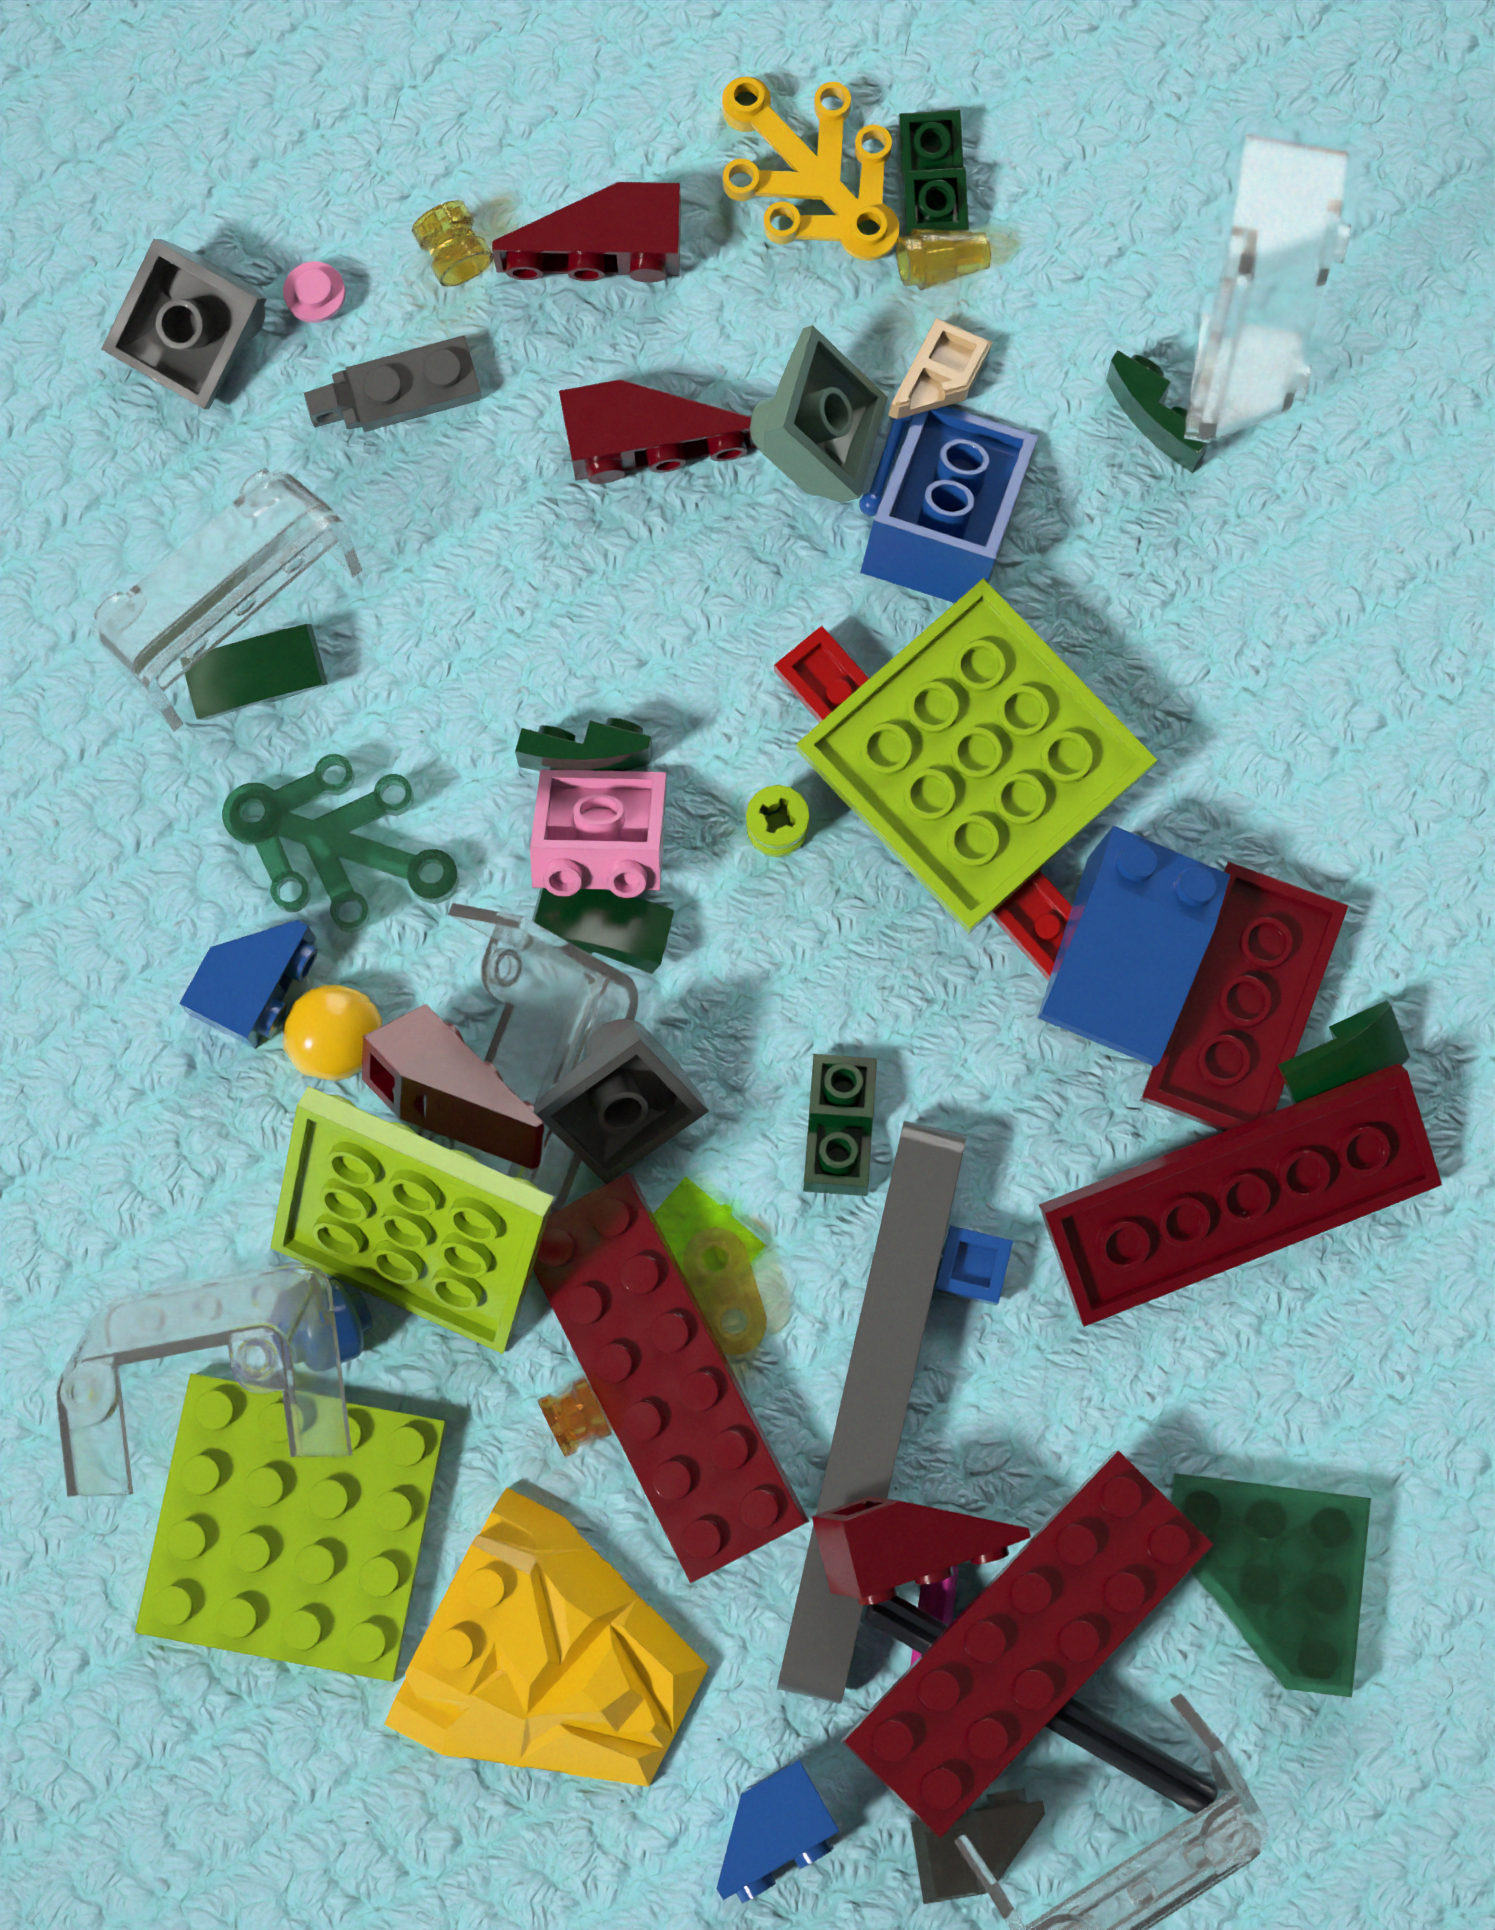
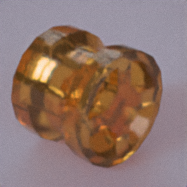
[537,1376,613,1458]

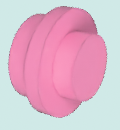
[283,261,346,323]

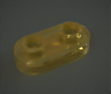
[683,1228,767,1356]

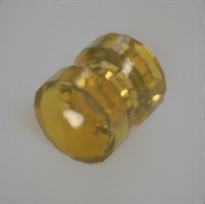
[411,200,494,287]

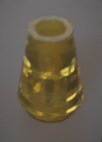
[896,228,991,291]

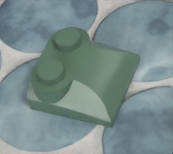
[750,325,888,503]

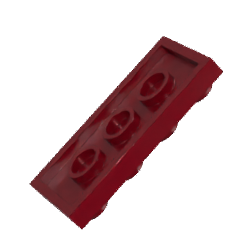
[1140,861,1349,1132]

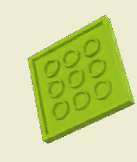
[796,578,1158,934]
[270,1086,554,1354]
[135,1373,447,1682]

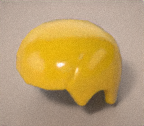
[282,985,382,1081]

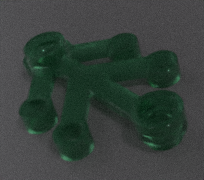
[222,754,459,933]

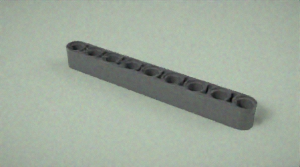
[777,1121,967,1704]

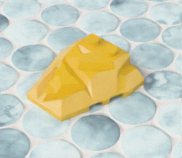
[384,1487,709,1787]

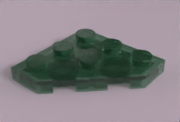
[1169,1473,1371,1698]

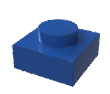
[934,1225,1013,1306]

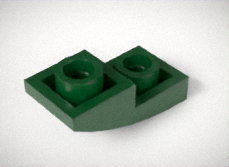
[898,110,969,235]
[1106,350,1212,473]
[181,624,328,720]
[515,718,653,772]
[527,888,675,974]
[1278,1000,1410,1104]
[803,1054,877,1196]

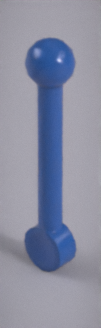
[859,414,915,516]

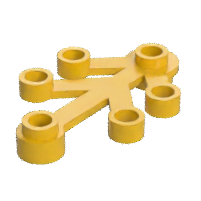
[722,77,899,261]

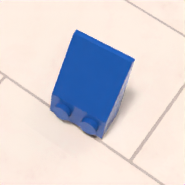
[860,406,1038,603]
[1037,825,1230,1067]

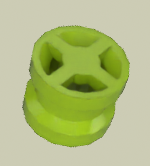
[746,785,810,858]

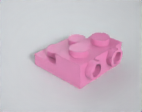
[530,769,667,898]

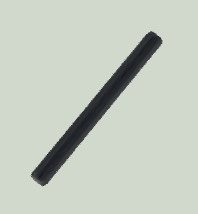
[864,1595,1219,1815]

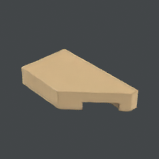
[888,318,992,419]

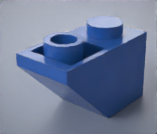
[179,920,318,1049]
[716,1758,840,1903]

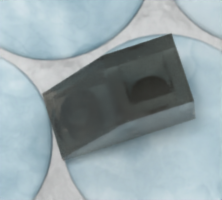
[908,1788,1045,1904]

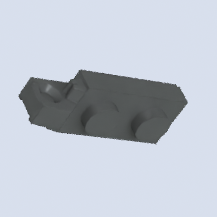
[304,335,482,432]

